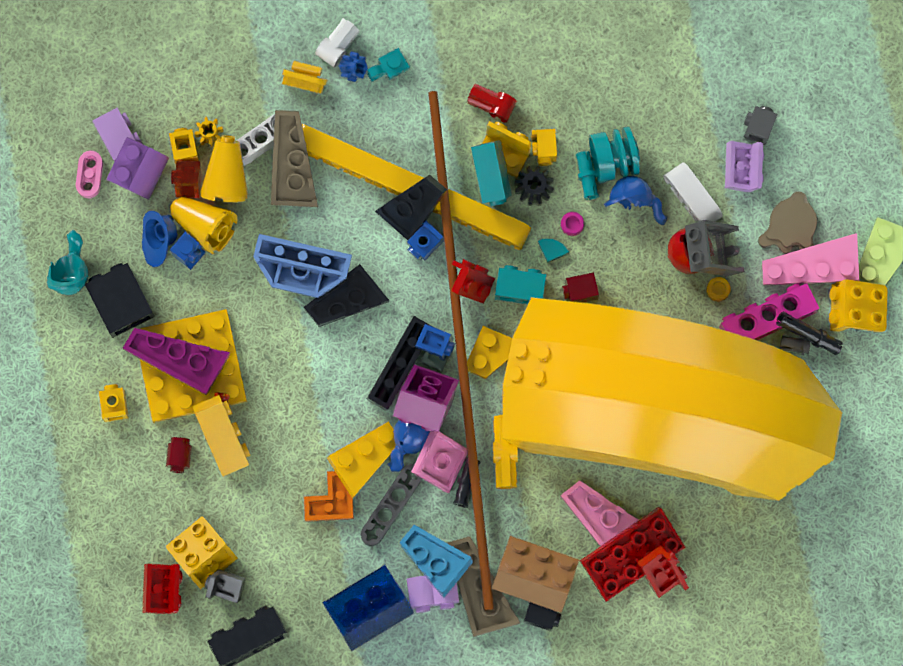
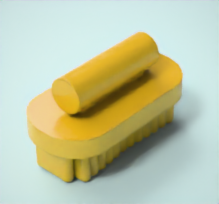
[282,61,328,94]

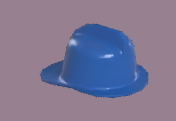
[142,211,177,267]

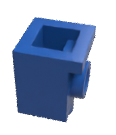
[407,221,444,261]
[170,232,206,270]

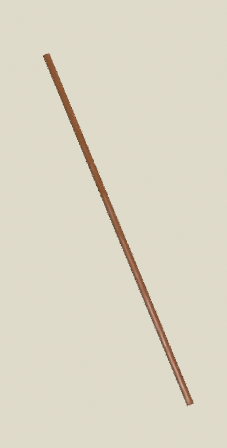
[428,91,494,610]

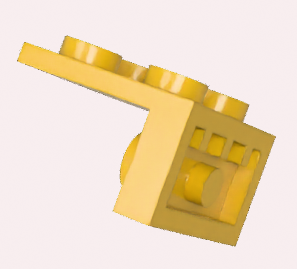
[482,121,531,178]
[166,516,238,590]

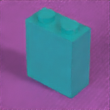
[471,140,512,206]

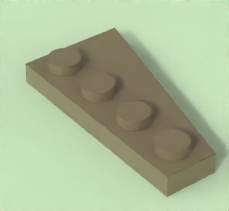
[271,110,318,207]
[447,536,520,637]

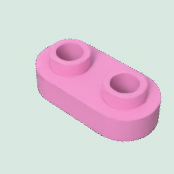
[76,151,103,198]

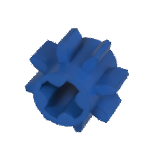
[338,52,368,82]

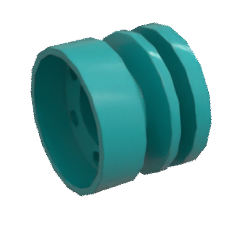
[589,126,640,183]

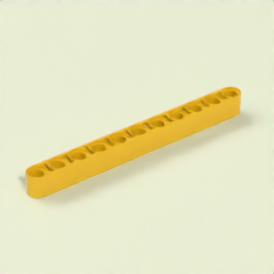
[302,124,531,250]

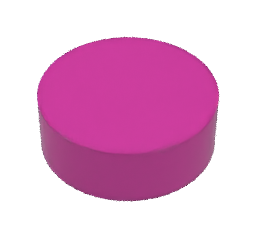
[560,212,584,236]

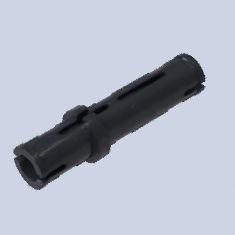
[776,311,843,355]

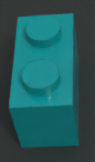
[495,265,546,305]

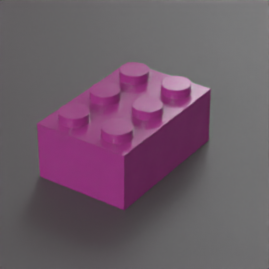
[393,365,459,432]

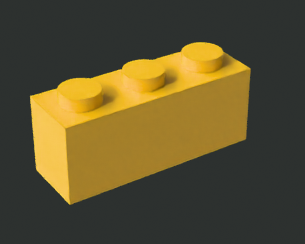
[192,395,251,477]

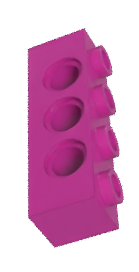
[719,283,820,340]

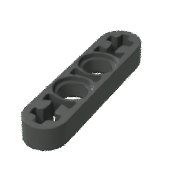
[361,464,422,546]

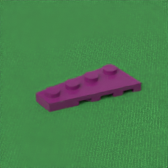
[122,328,231,396]

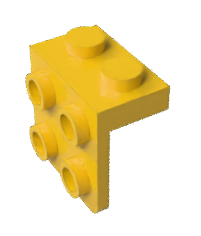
[829,279,888,332]

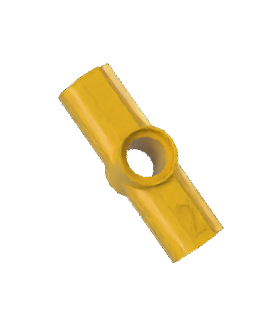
[493,415,518,489]

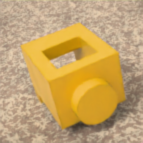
[169,128,199,166]
[531,129,557,166]
[99,384,129,422]

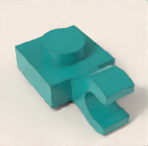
[367,47,410,82]

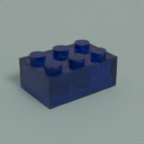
[322,565,414,652]

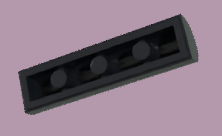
[366,316,435,410]

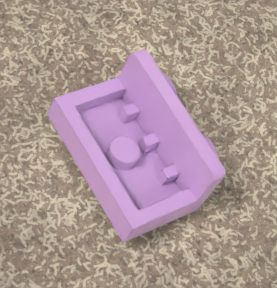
[725,141,764,192]

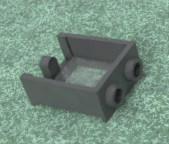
[685,220,744,277]

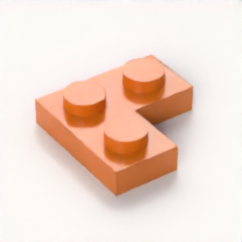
[304,471,354,522]

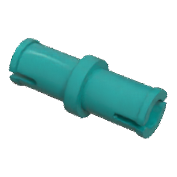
[576,151,599,200]

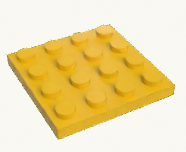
[140,309,247,423]

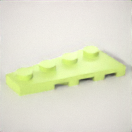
[859,217,903,285]

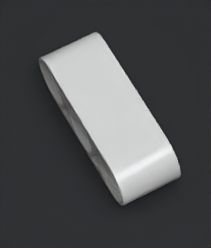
[236,114,275,165]
[663,162,723,222]

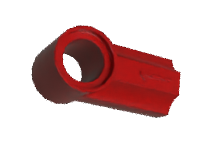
[467,84,517,123]

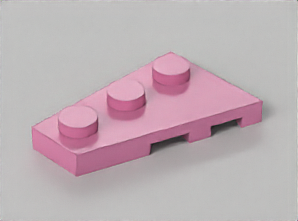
[560,481,639,546]

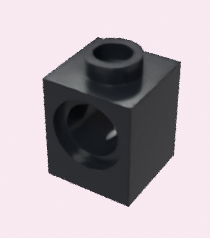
[523,602,562,631]

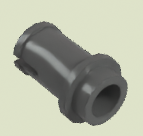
[780,336,811,355]

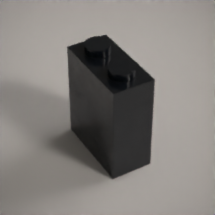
[85,263,155,338]

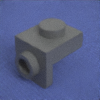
[205,569,246,603]

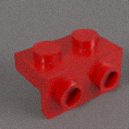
[451,259,496,304]
[637,545,689,598]
[142,564,183,614]

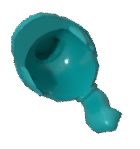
[47,230,89,295]

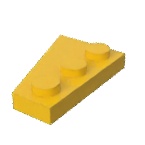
[327,421,396,499]

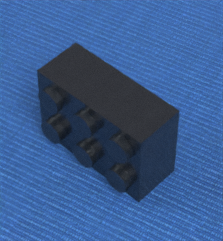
[207,605,289,666]

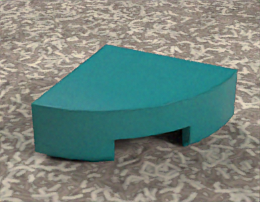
[538,239,569,263]

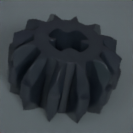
[514,166,554,206]

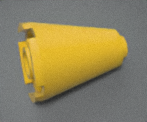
[201,135,248,202]
[170,197,238,254]

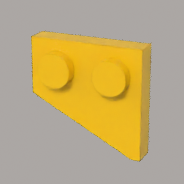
[467,326,512,379]

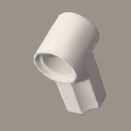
[315,19,359,68]

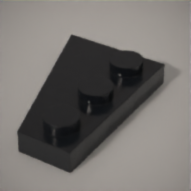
[375,174,447,240]
[304,264,389,327]

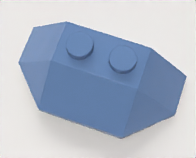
[253,234,352,298]

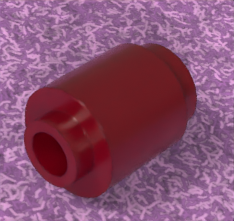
[166,437,192,473]

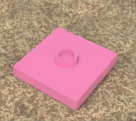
[411,431,467,493]

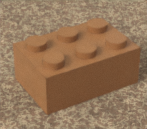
[492,536,579,613]

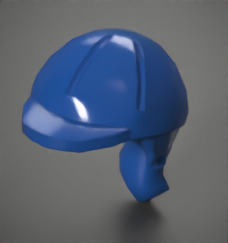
[604,176,667,225]
[388,420,430,472]

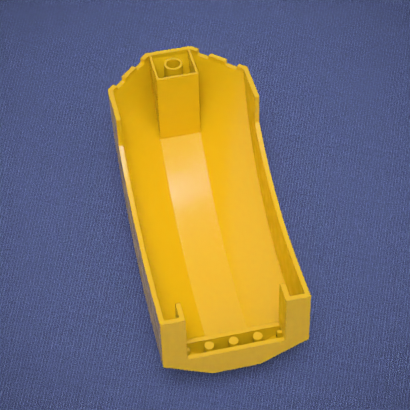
[502,298,842,501]

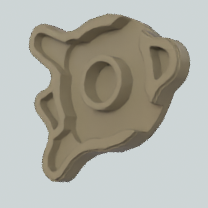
[758,191,817,254]

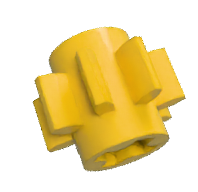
[194,117,224,148]

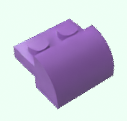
[106,137,169,200]

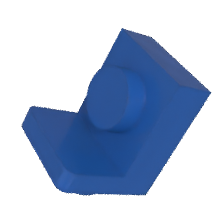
[416,324,455,361]

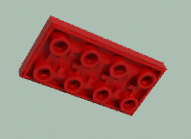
[579,507,686,602]

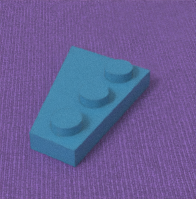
[400,525,473,598]

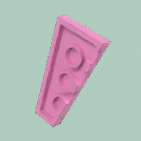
[762,233,859,285]

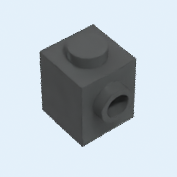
[743,106,778,145]

